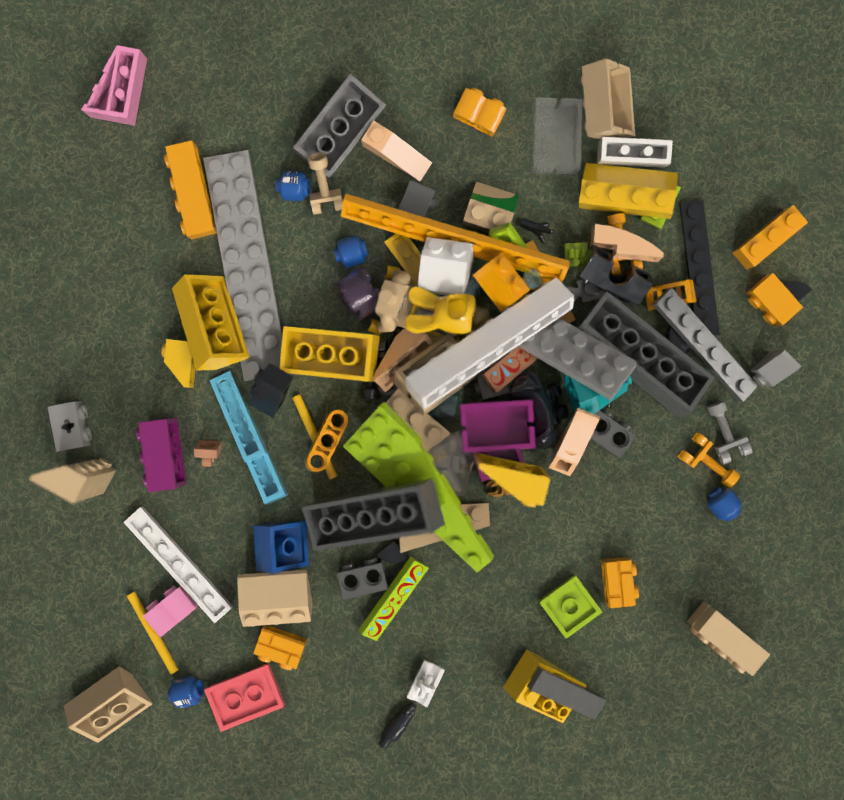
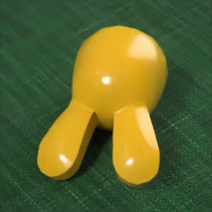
[404,287,475,334]

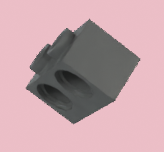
[590,408,636,458]
[337,557,388,600]

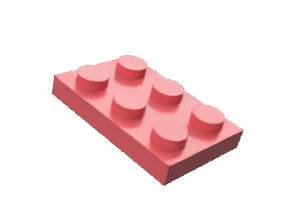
[204,663,285,732]

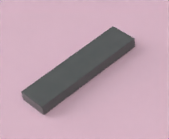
[527,667,607,719]

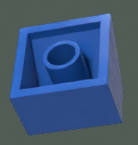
[253,521,309,573]

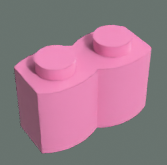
[143,585,199,637]

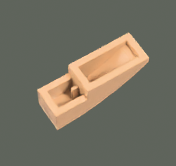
[590,224,664,262]

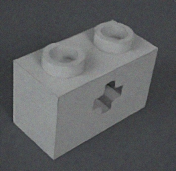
[48,401,92,452]

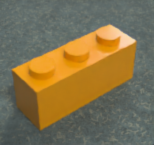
[732,205,808,270]

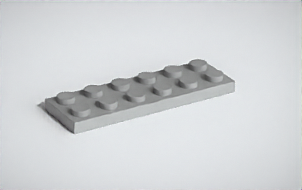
[511,297,637,400]

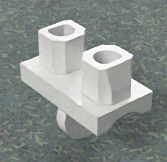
[407,659,445,707]

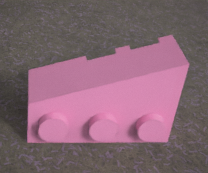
[81,45,147,126]

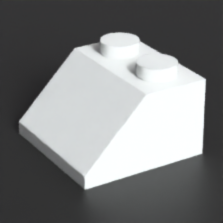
[418,237,474,295]

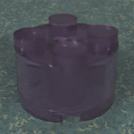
[334,268,380,322]

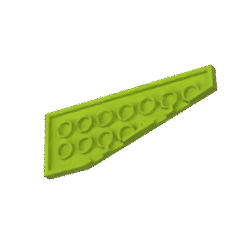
[343,402,494,572]

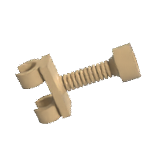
[308,153,343,215]

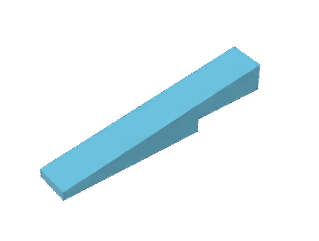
[209,371,288,505]

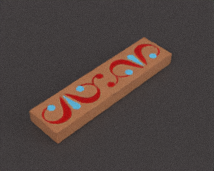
[481,346,538,393]

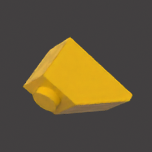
[162,339,196,388]

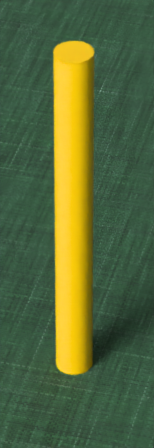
[292,394,338,480]
[127,591,179,674]

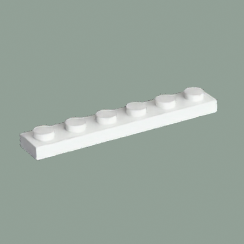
[124,506,233,623]

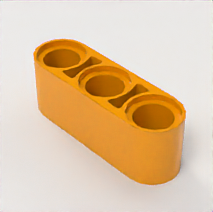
[305,410,348,472]

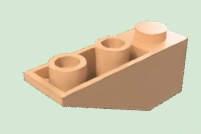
[549,408,600,476]

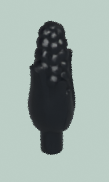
[379,703,417,749]

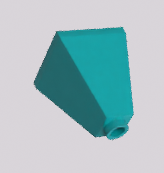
[564,374,632,414]

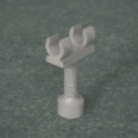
[707,401,752,465]

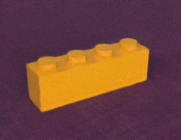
[164,140,217,240]

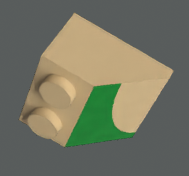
[462,182,519,233]

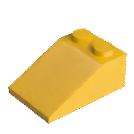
[474,452,550,507]

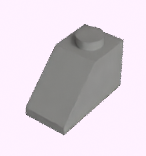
[750,350,801,387]

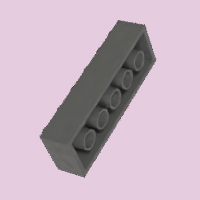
[576,292,715,418]
[302,478,445,551]

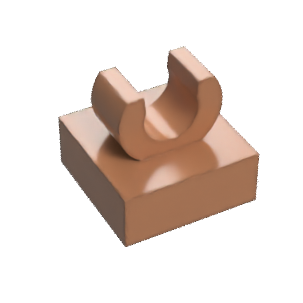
[194,440,222,467]

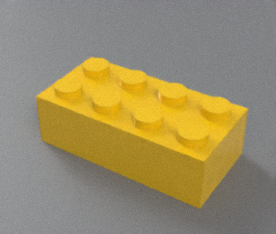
[279,326,380,382]

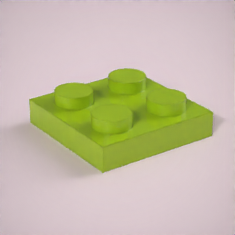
[538,574,602,639]

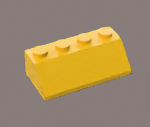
[579,163,678,219]
[172,275,249,370]

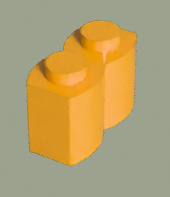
[453,88,506,137]

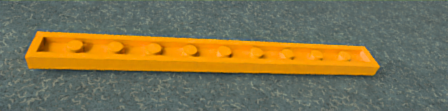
[341,194,570,283]

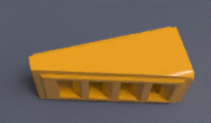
[645,279,696,311]

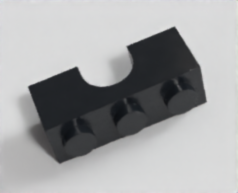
[577,244,654,306]

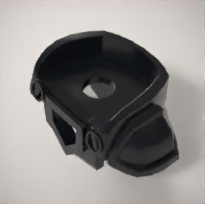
[508,371,569,449]

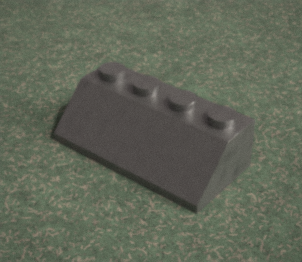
[291,74,386,178]

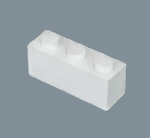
[597,137,673,168]

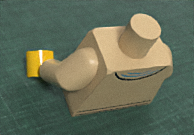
[367,265,418,335]

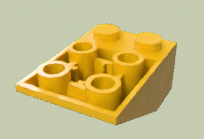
[503,649,587,723]

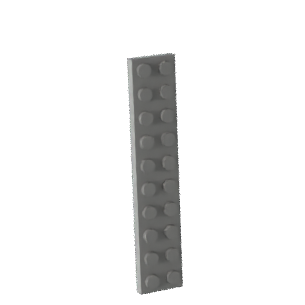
[203,150,289,381]

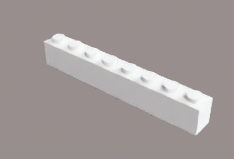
[405,278,574,410]

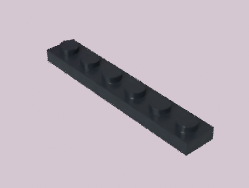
[679,200,720,336]

